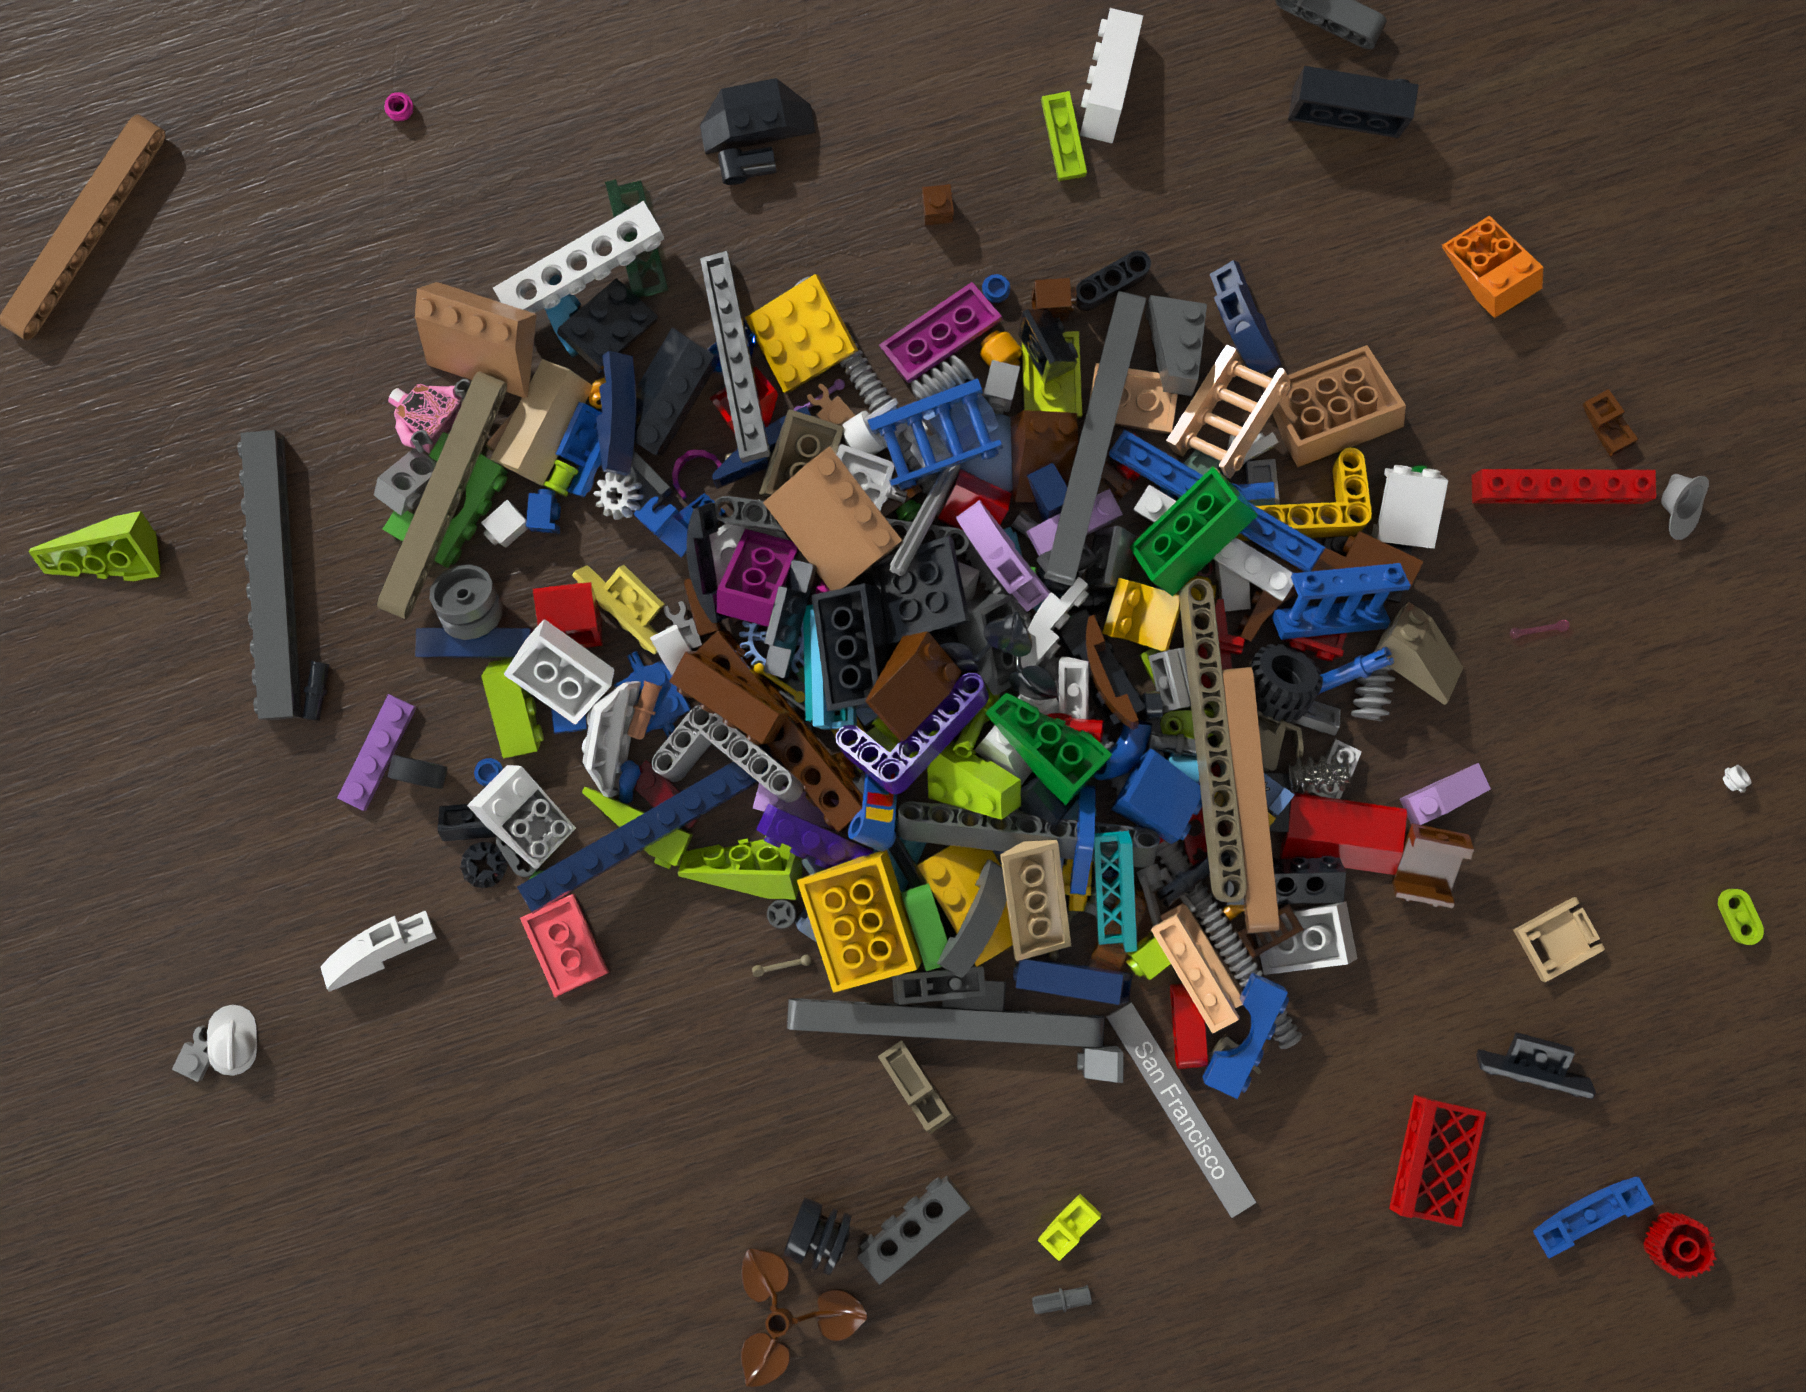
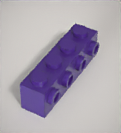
[756,803,876,869]

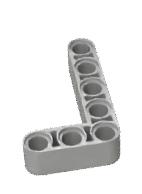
[652,705,803,802]

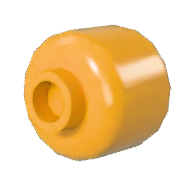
[980,330,1022,367]

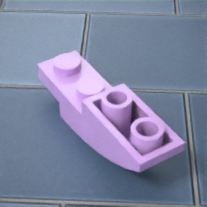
[956,500,1050,612]

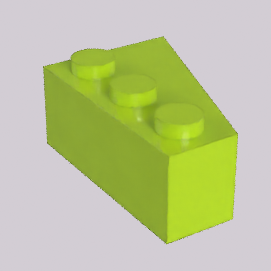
[481,658,543,758]
[927,740,1021,820]

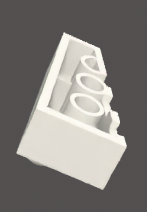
[1080,8,1143,143]

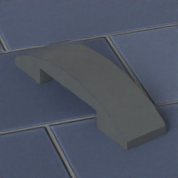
[937,859,1007,978]

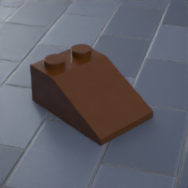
[1010,410,1078,503]
[865,631,962,741]

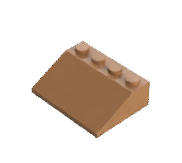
[415,282,537,398]
[1262,345,1406,467]
[763,446,903,591]

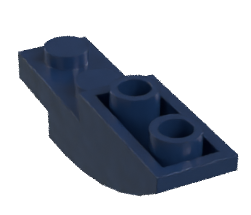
[1210,260,1282,375]

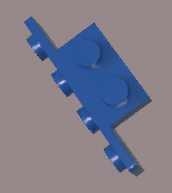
[556,402,602,497]

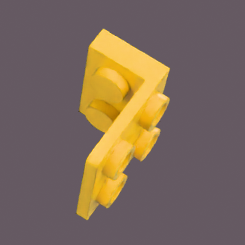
[1102,578,1180,651]

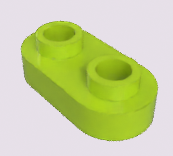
[1160,708,1214,739]
[1718,889,1764,945]

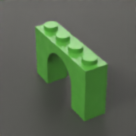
[383,432,508,568]

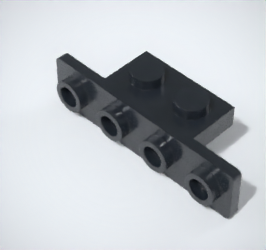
[764,560,817,679]
[1476,1032,1596,1099]

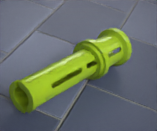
[953,684,1000,758]

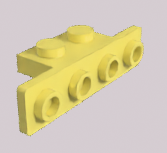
[572,565,665,654]

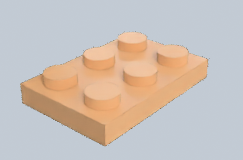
[1088,363,1178,434]

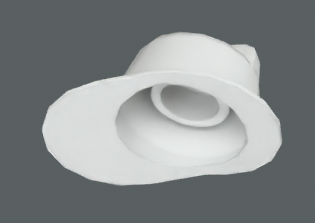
[207,1005,257,1076]

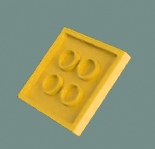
[745,274,858,393]

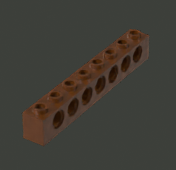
[697,631,863,832]

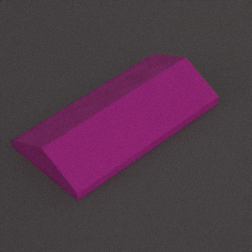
[879,282,1003,383]

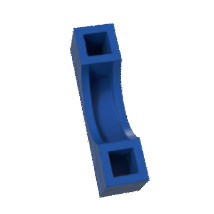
[1202,972,1289,1099]

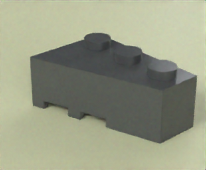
[1145,295,1207,396]

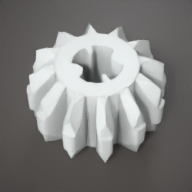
[593,472,644,520]

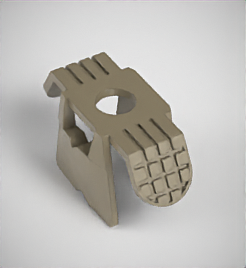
[1257,710,1304,772]

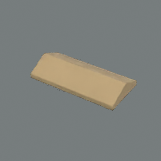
[490,359,592,486]
[1000,840,1071,961]

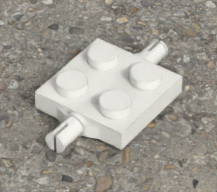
[837,444,907,510]

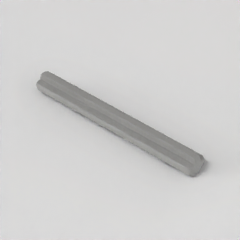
[890,464,960,576]

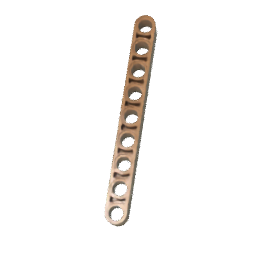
[0,114,165,340]
[1222,667,1279,933]

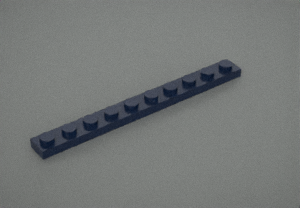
[517,744,785,914]

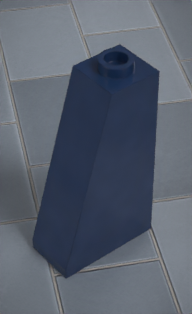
[1013,958,1133,1005]

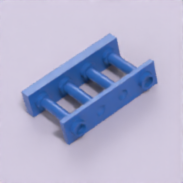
[868,378,1003,491]
[1272,563,1411,640]

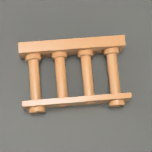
[1166,345,1291,479]
[1151,903,1243,1034]

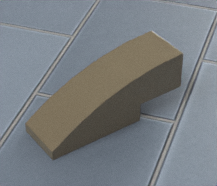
[878,1040,954,1134]

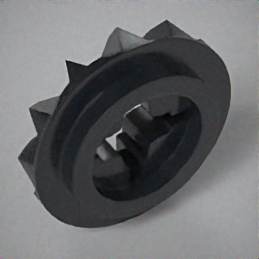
[460,842,507,888]

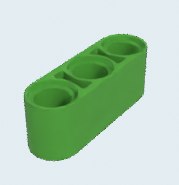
[901,883,948,972]

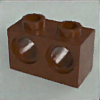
[1031,278,1076,322]

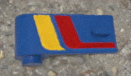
[848,759,899,852]

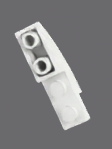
[1017,577,1089,672]
[321,910,436,992]

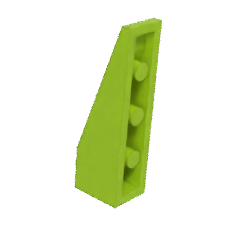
[582,787,693,869]

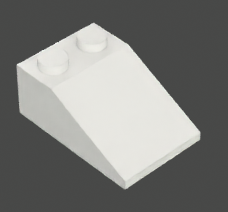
[1256,901,1357,975]

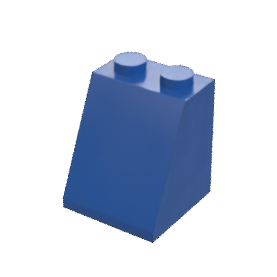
[1111,749,1202,844]

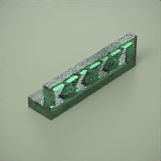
[605,179,668,298]

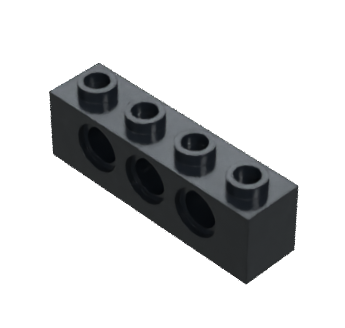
[1224,856,1346,905]

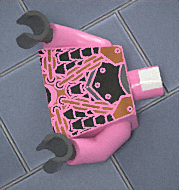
[388,379,471,454]

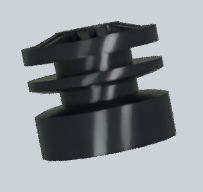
[783,1197,852,1275]

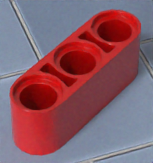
[1170,983,1208,1069]

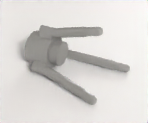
[1137,864,1196,927]

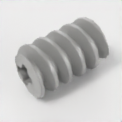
[911,355,974,401]
[1351,666,1395,721]

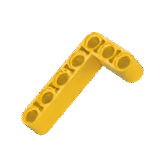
[1236,447,1372,541]

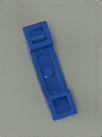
[1533,1176,1654,1259]

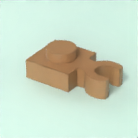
[807,384,855,426]

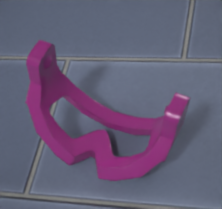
[672,450,722,500]

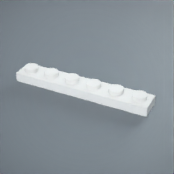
[1134,485,1293,601]

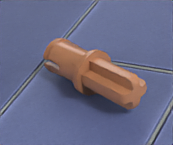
[627,681,662,740]

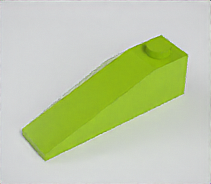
[29,511,161,581]

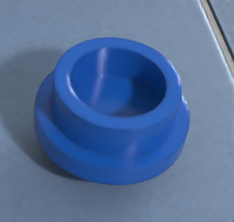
[982,274,1010,303]
[474,758,503,787]

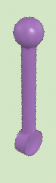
[794,379,845,411]

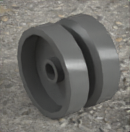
[429,565,503,640]

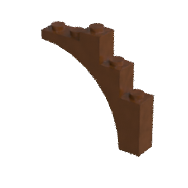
[1238,531,1424,642]

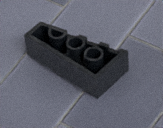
[1054,608,1145,727]

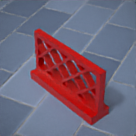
[1389,1094,1486,1227]

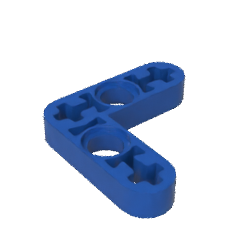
[1070,785,1095,895]

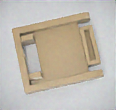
[1513,897,1605,982]

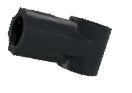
[718,146,777,185]

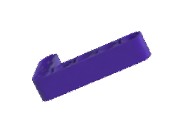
[836,673,989,794]

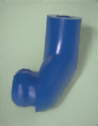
[618,760,641,804]

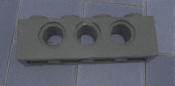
[857,1176,970,1285]

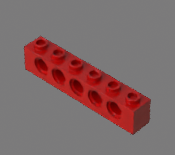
[1472,469,1656,504]

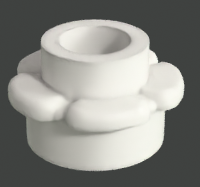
[1723,765,1752,792]

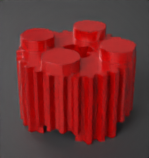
[1643,1212,1717,1279]

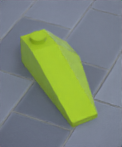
[678,836,803,900]

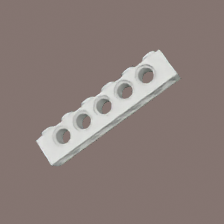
[493,201,664,313]

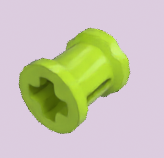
[543,460,579,497]

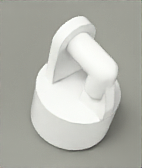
[842,398,907,455]

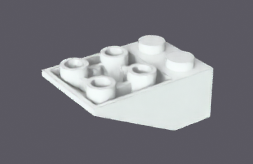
[467,765,576,869]

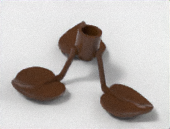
[741,1248,867,1387]

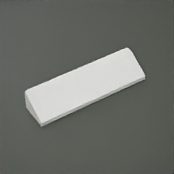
[1059,657,1089,719]

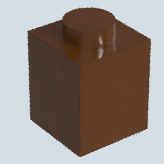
[922,184,954,225]

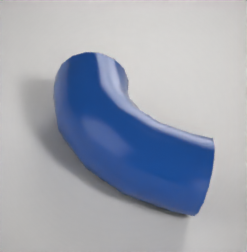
[1094,720,1153,780]

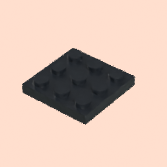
[871,536,971,646]

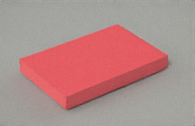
[520,894,609,997]

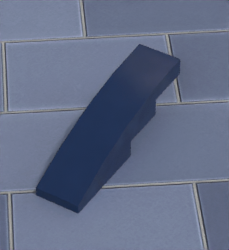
[596,351,636,475]
[712,406,811,489]
[415,628,533,659]

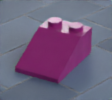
[717,529,799,627]

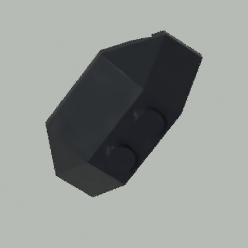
[700,78,816,154]

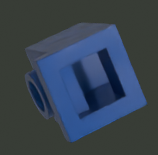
[526,489,561,534]

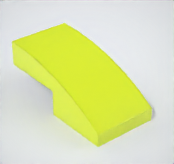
[1038,1194,1101,1261]

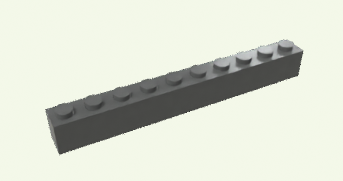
[237,430,302,720]

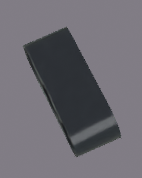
[1075,250,1151,311]

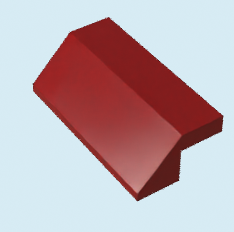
[1280,792,1407,875]

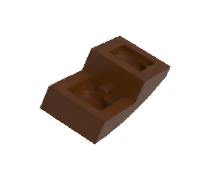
[1583,389,1638,457]

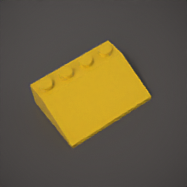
[917,845,1013,967]
[797,850,923,993]

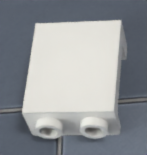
[1372,465,1448,548]

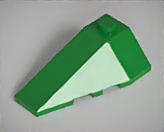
[986,693,1113,805]

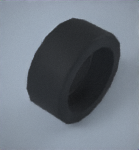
[388,755,448,789]

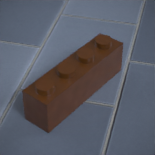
[669,651,790,745]

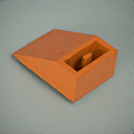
[1442,216,1543,318]

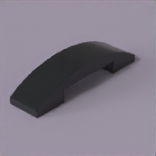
[687,503,730,623]

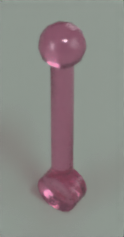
[1510,620,1569,639]

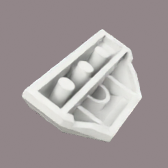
[582,681,641,797]

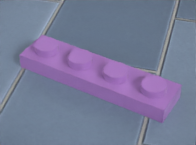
[337,694,417,811]

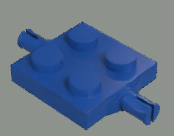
[614,651,692,738]

